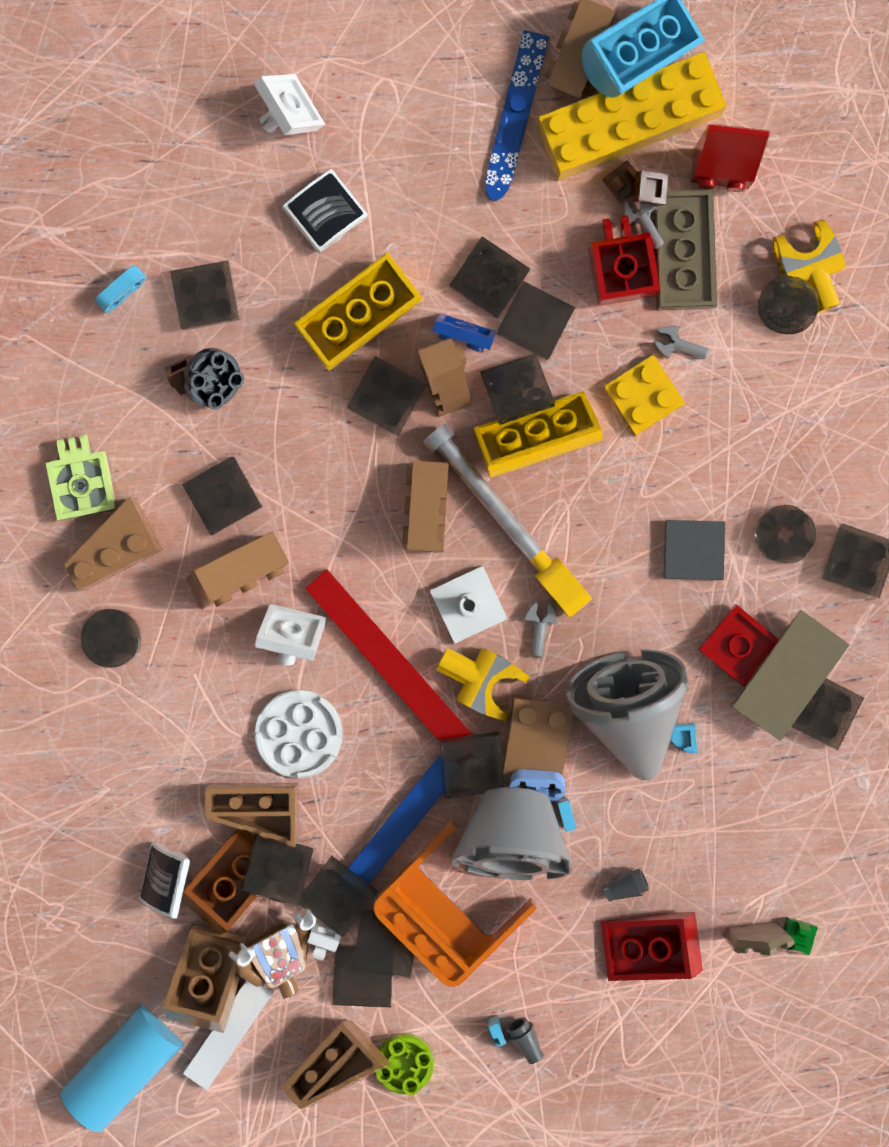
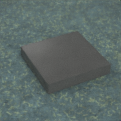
[664,520,726,580]

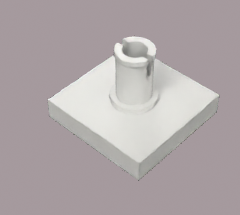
[254,74,325,135]
[430,566,508,644]
[255,604,327,666]

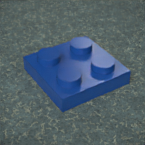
[432,313,497,352]

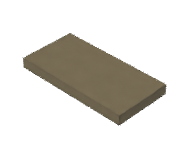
[654,189,717,310]
[731,610,850,741]

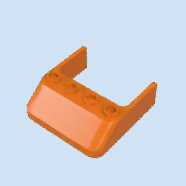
[374,819,537,987]

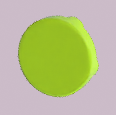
[376,1033,434,1095]

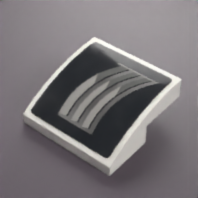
[282,169,368,254]
[139,842,190,918]

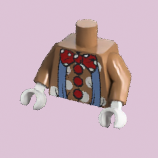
[229,909,316,998]

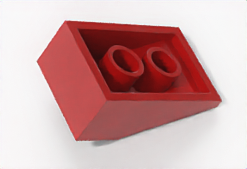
[691,124,770,192]
[601,912,703,981]

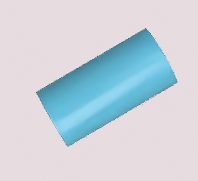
[582,0,705,98]
[60,1004,185,1132]

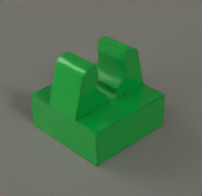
[781,917,818,956]

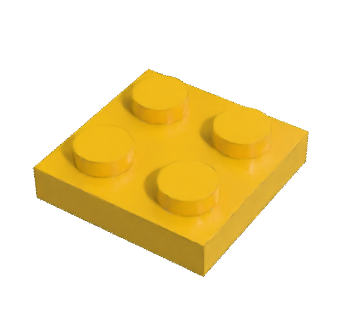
[603,354,685,436]

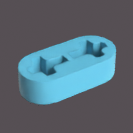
[95,265,147,314]

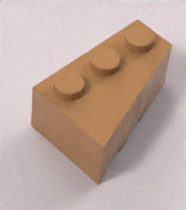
[545,0,617,98]
[402,461,449,552]
[64,497,163,591]
[186,531,289,610]
[205,783,298,847]
[281,1020,391,1110]

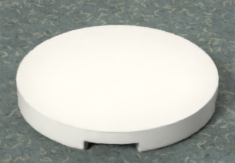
[254,690,343,779]

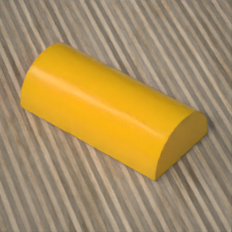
[293,252,424,371]
[473,391,603,479]

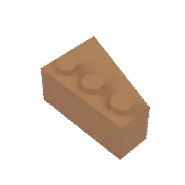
[418,338,472,417]

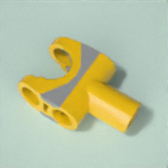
[772,219,845,314]
[435,647,530,721]

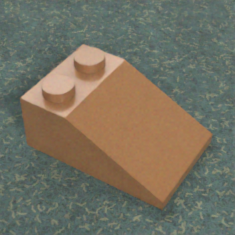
[501,696,573,789]
[162,924,248,1033]

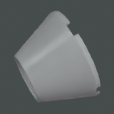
[452,788,573,880]

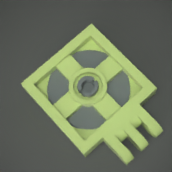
[46,434,117,521]

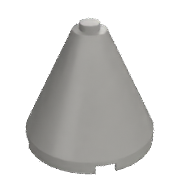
[567,649,688,780]

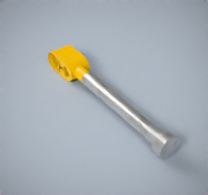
[423,423,592,618]

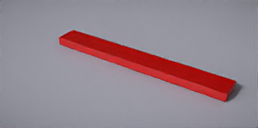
[305,569,482,765]

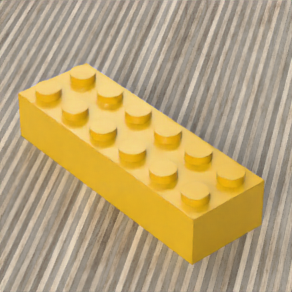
[537,52,727,181]

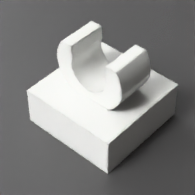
[308,923,342,961]

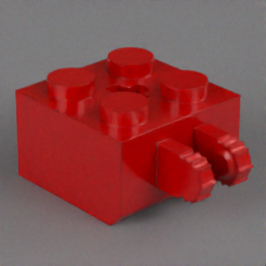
[588,215,660,306]

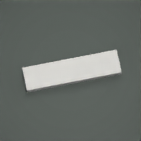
[183,981,274,1090]

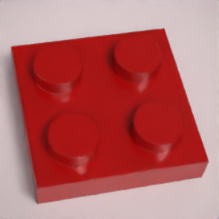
[698,604,778,687]

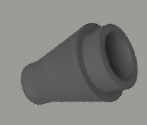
[603,868,649,902]
[506,1017,544,1064]

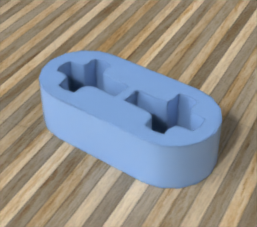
[509,769,565,802]

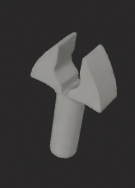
[625,202,664,249]
[653,326,709,359]
[524,601,557,658]

